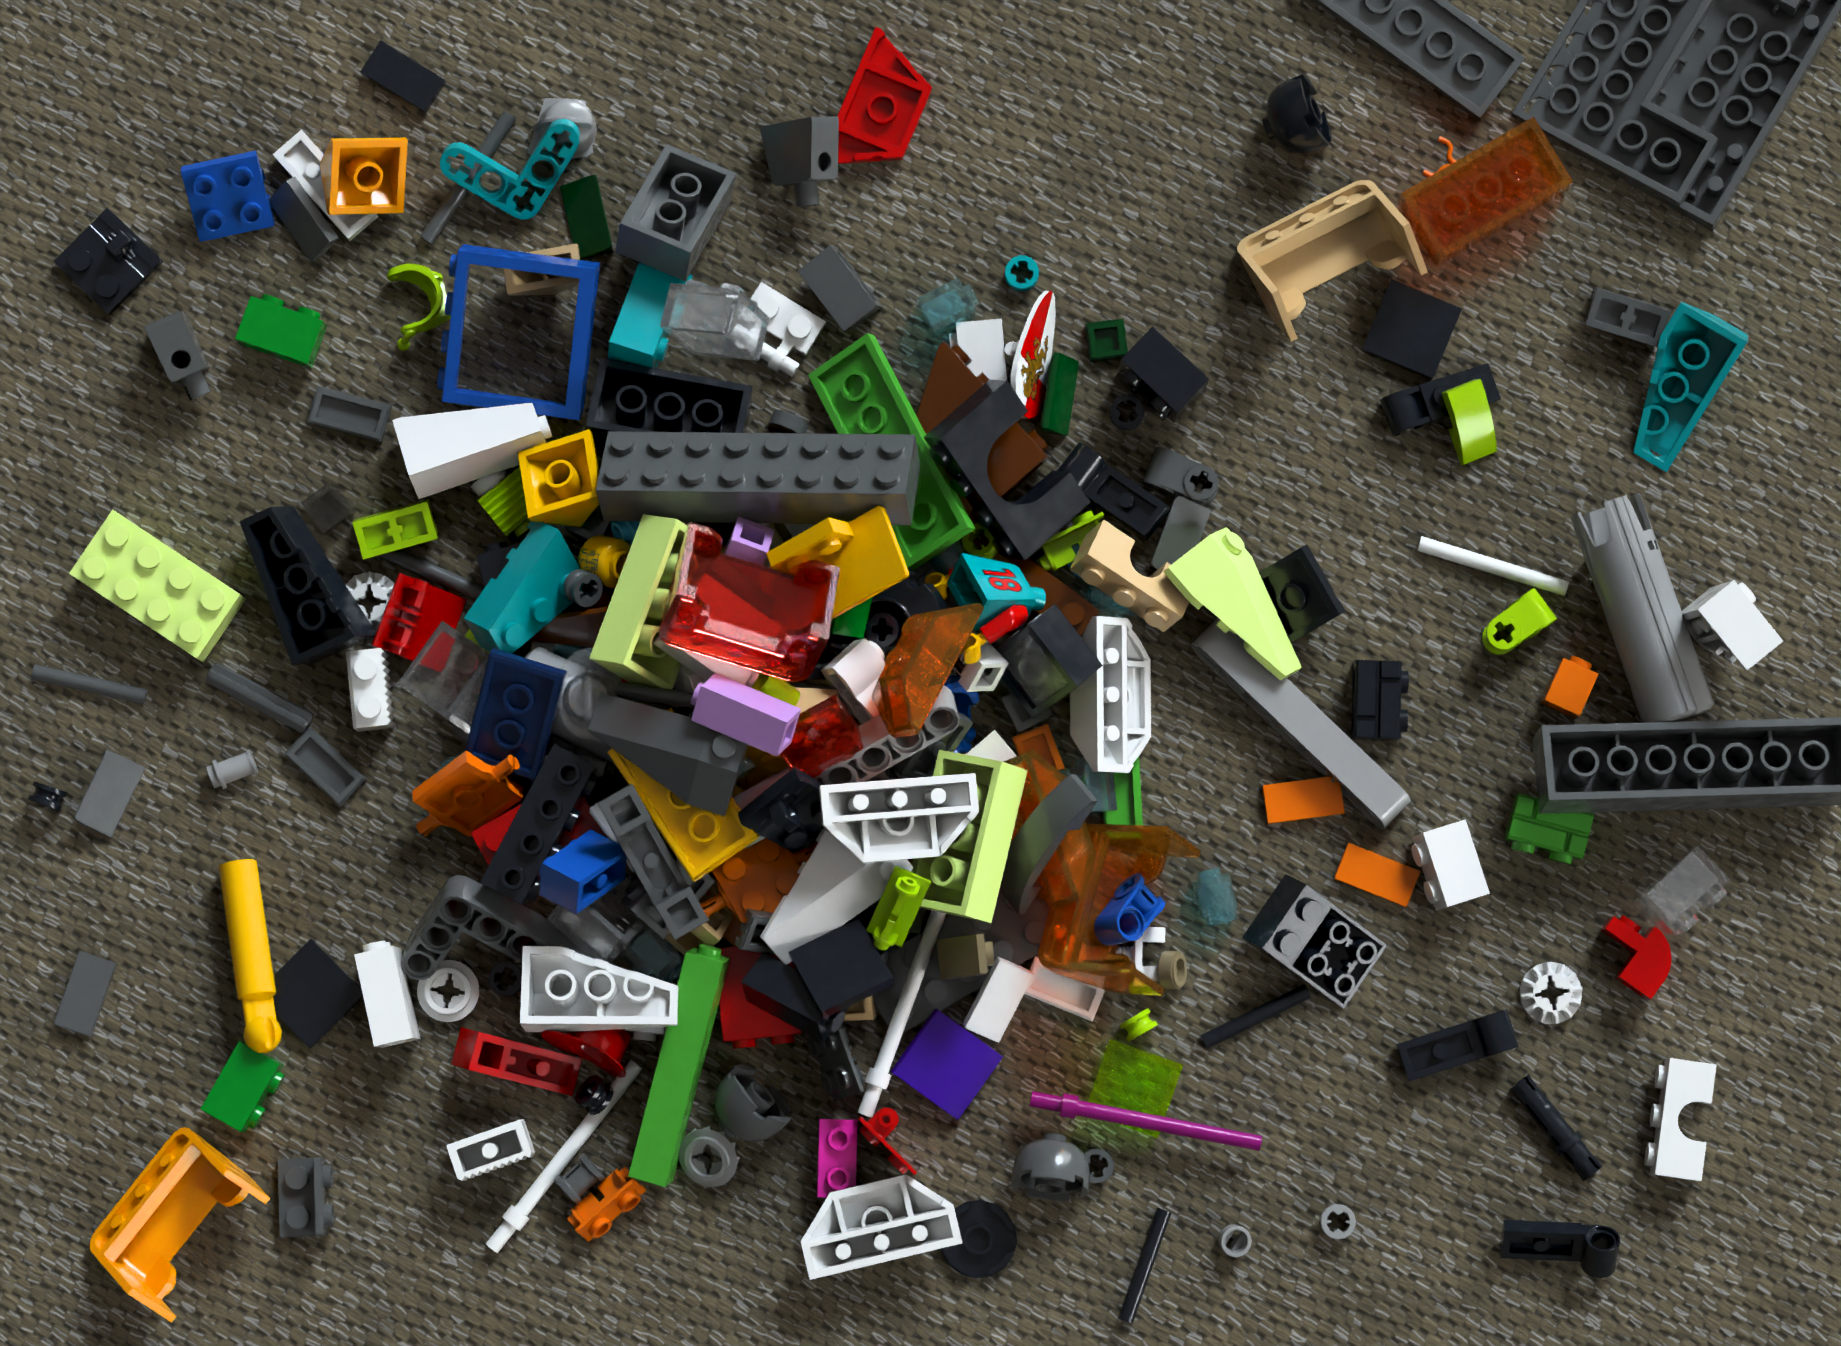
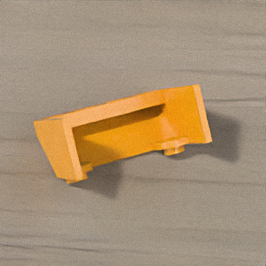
[90,1127,270,1323]

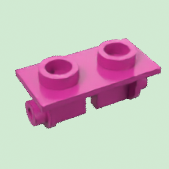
[817,1119,858,1198]

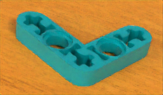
[440,119,580,220]

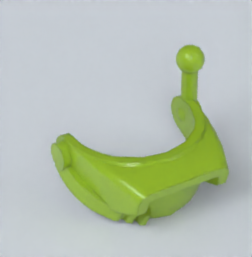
[387,264,451,351]

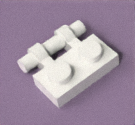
[727,282,826,377]

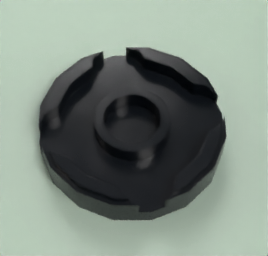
[941,1200,1017,1278]

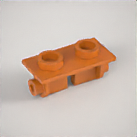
[567,1166,647,1242]

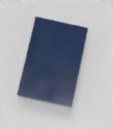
[465,648,567,780]

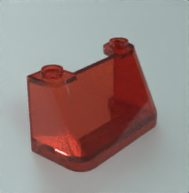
[659,522,840,682]

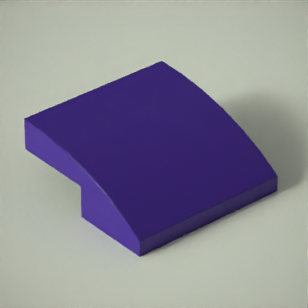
[890,1008,1003,1120]

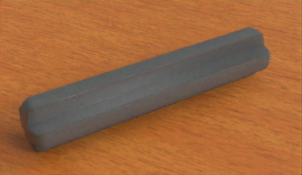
[206,663,314,733]

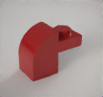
[1601,915,1672,1000]

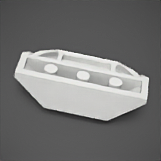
[1070,616,1151,773]
[819,773,979,863]
[801,1174,962,1280]

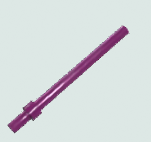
[1029,1091,1262,1151]

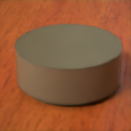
[1158,951,1187,990]

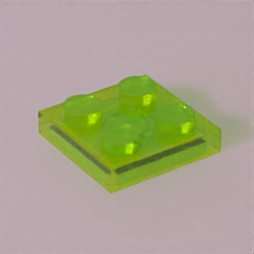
[1088,1039,1183,1138]

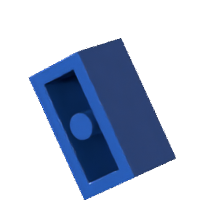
[539,829,627,914]

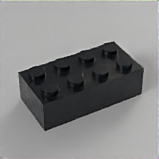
[585,358,753,450]

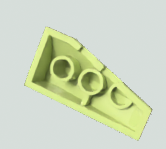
[1164,527,1302,681]

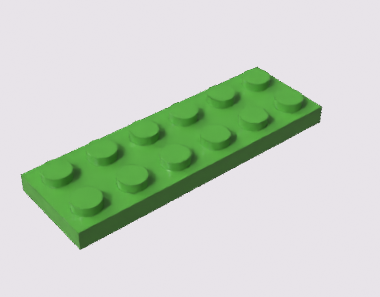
[808,333,975,570]

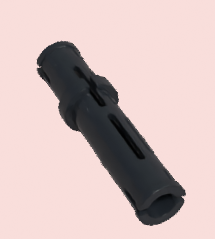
[1509,1074,1603,1182]

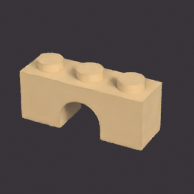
[1070,520,1189,632]

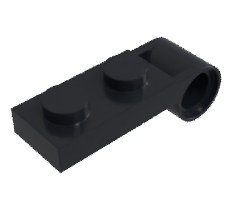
[1380,363,1501,436]
[1057,442,1170,540]
[1396,1009,1519,1081]
[1500,1220,1620,1278]

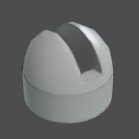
[1218,1224,1252,1257]

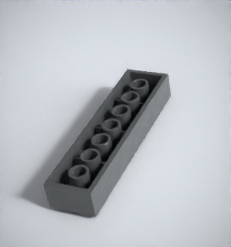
[596,431,920,525]
[1532,717,1841,814]

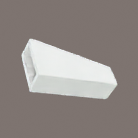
[392,403,553,499]

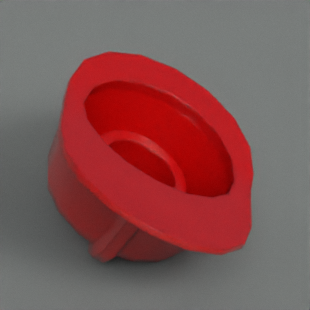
[541,1029,631,1078]

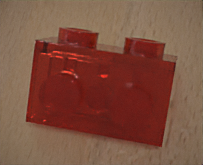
[780,694,863,778]

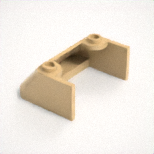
[1237,180,1428,342]

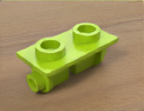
[1034,510,1104,572]
[866,865,931,950]

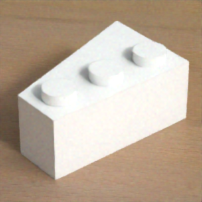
[1682,580,1783,670]

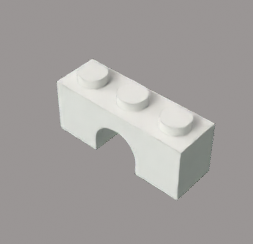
[1645,1058,1716,1181]

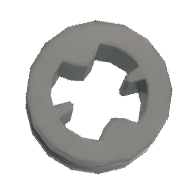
[1320,1204,1356,1239]

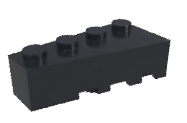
[239,506,376,665]

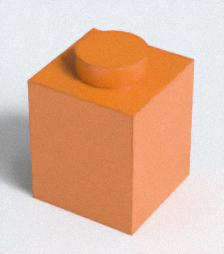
[1540,656,1599,719]

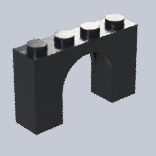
[923,380,1090,560]
[741,899,910,1042]

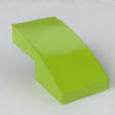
[1442,379,1497,465]

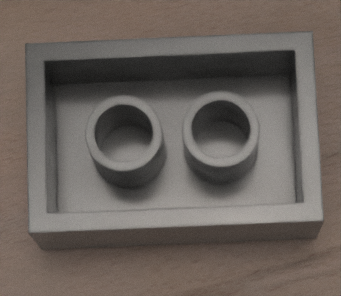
[615,144,736,282]

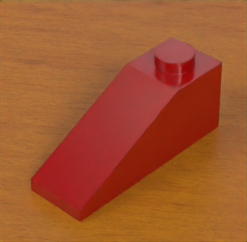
[451,1027,582,1096]

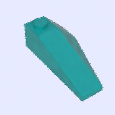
[1633,302,1748,472]

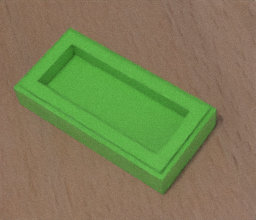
[1101,757,1143,836]

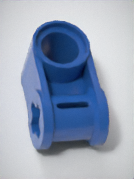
[1094,873,1166,946]

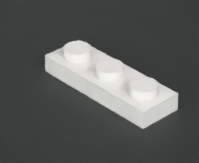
[273,129,379,241]

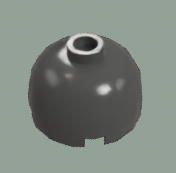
[714,1064,791,1142]
[1011,1133,1090,1201]

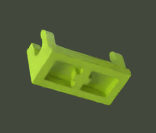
[352,499,438,560]

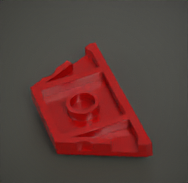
[838,27,932,164]

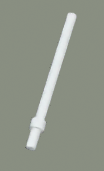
[857,911,946,1118]
[486,1060,642,1253]

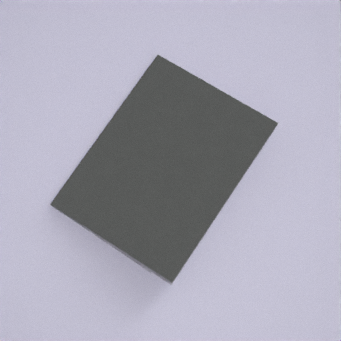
[1512,0,1841,232]

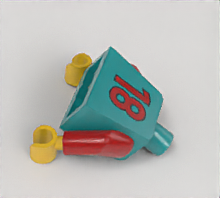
[925,553,1046,664]

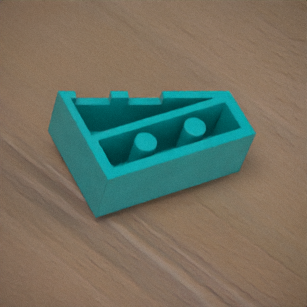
[608,262,693,368]
[464,521,587,654]

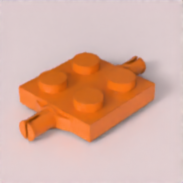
[412,751,523,837]
[700,838,817,925]

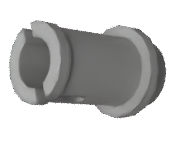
[206,749,259,789]

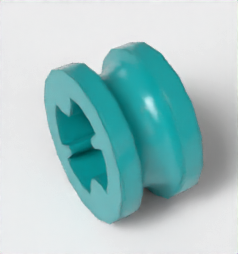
[1005,255,1039,292]

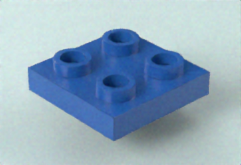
[181,151,275,242]

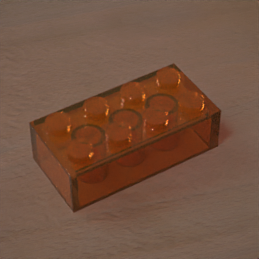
[1397,117,1573,267]

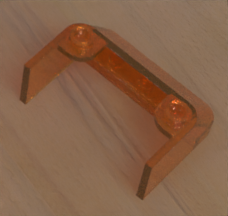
[1038,824,1201,996]

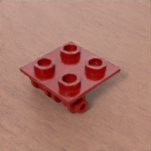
[372,573,467,671]
[859,1108,917,1175]

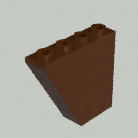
[916,341,1049,550]

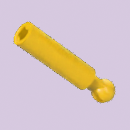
[218,859,282,1053]

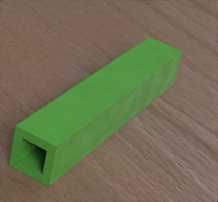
[628,944,731,1187]

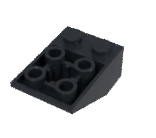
[1242,874,1387,1009]

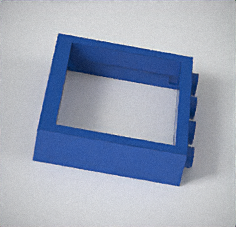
[437,244,600,420]

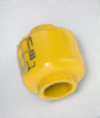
[578,535,631,588]

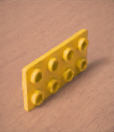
[758,506,909,644]

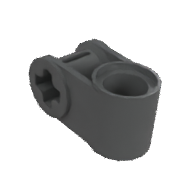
[1142,447,1219,505]

